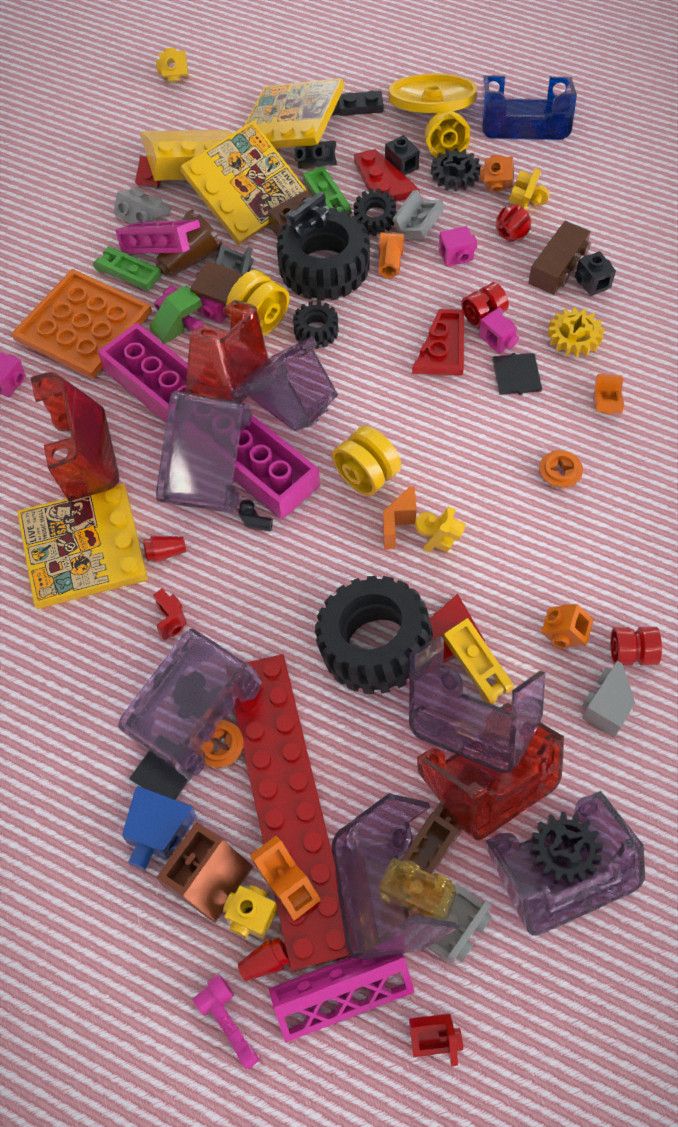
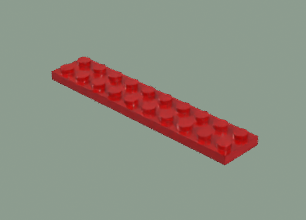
[226,654,357,973]

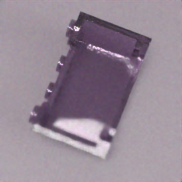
[118,628,262,781]

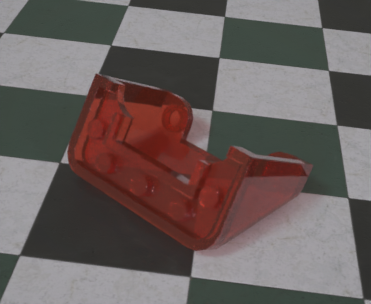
[417,703,564,841]

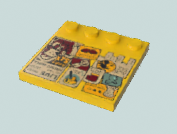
[244,78,345,148]
[180,121,307,245]
[17,483,148,609]

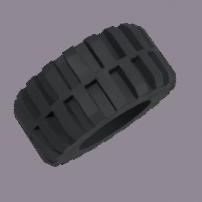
[277,208,370,301]
[315,576,434,694]

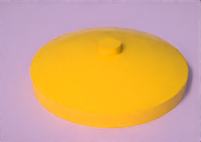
[389,73,477,113]

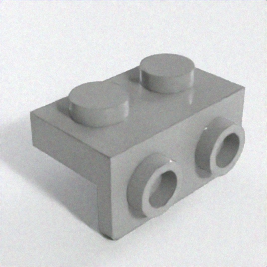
[114,187,171,224]
[393,190,445,239]
[418,884,492,966]

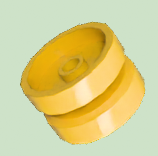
[226,270,290,337]
[331,425,402,496]

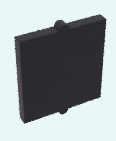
[492,353,542,395]
[129,735,202,800]

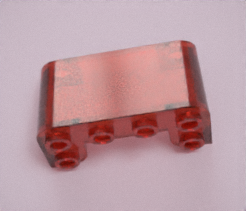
[186,300,272,409]
[30,372,119,502]

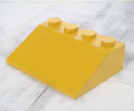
[140,130,233,181]

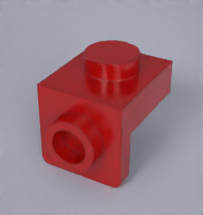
[135,155,161,189]
[153,588,187,641]
[409,1013,463,1066]

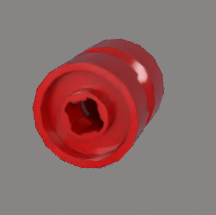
[461,282,509,327]
[610,626,662,665]

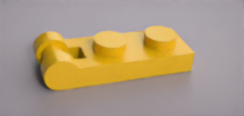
[442,618,514,706]

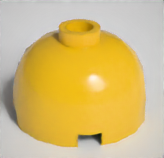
[424,111,470,158]

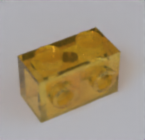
[378,857,457,926]

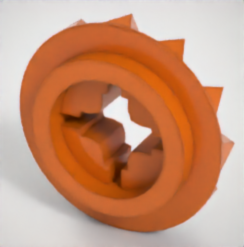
[539,450,583,490]
[195,720,244,769]

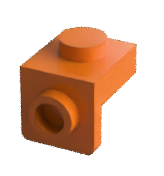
[593,374,624,415]

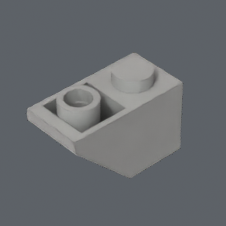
[582,661,635,738]

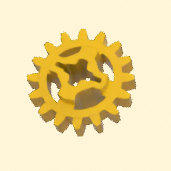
[547,307,604,358]

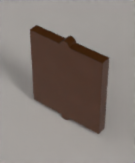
[190,260,244,305]

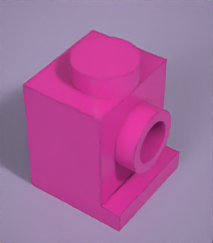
[479,307,519,354]

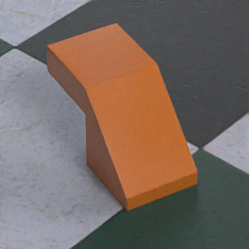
[383,486,417,550]
[249,836,321,921]

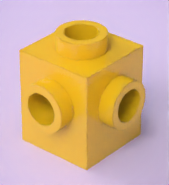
[156,48,189,82]
[223,885,278,940]

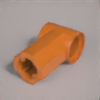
[378,232,404,279]

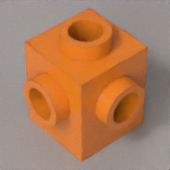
[480,155,514,192]
[541,604,594,649]

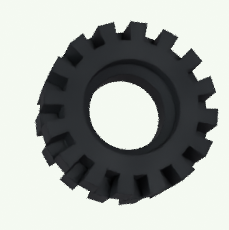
[353,188,396,236]
[293,301,339,349]

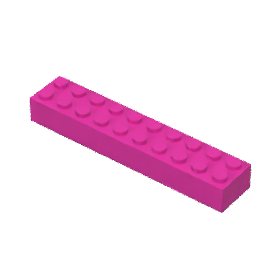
[98,323,320,520]

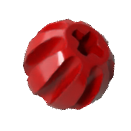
[496,204,532,242]

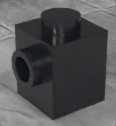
[385,135,420,175]

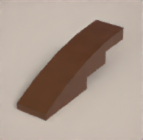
[396,763,494,886]

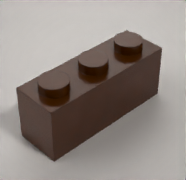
[528,220,591,295]

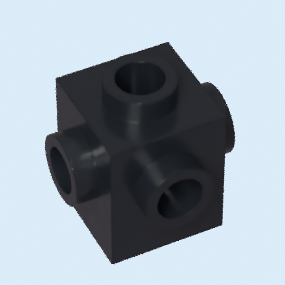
[575,251,616,297]

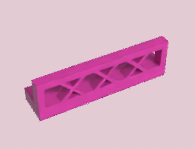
[115,220,200,253]
[268,940,415,1043]

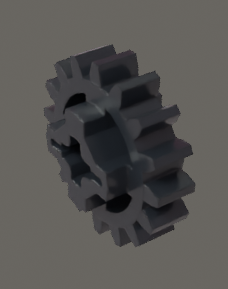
[431,148,481,192]
[530,812,603,886]

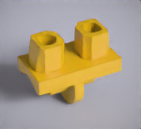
[508,168,550,210]
[415,506,466,553]

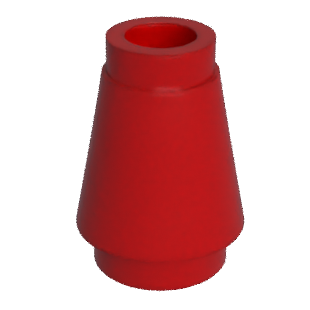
[143,536,186,563]
[237,937,290,982]

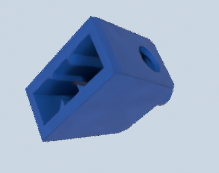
[122,786,196,870]

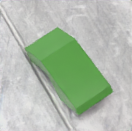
[150,285,202,344]

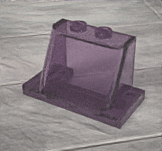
[230,336,338,431]

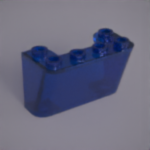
[482,75,577,140]

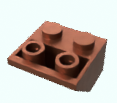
[156,822,253,923]

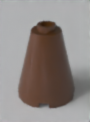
[156,210,223,277]

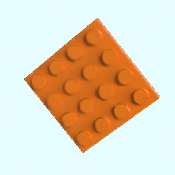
[11,269,152,379]

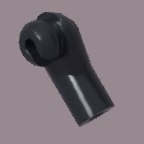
[238,499,273,532]

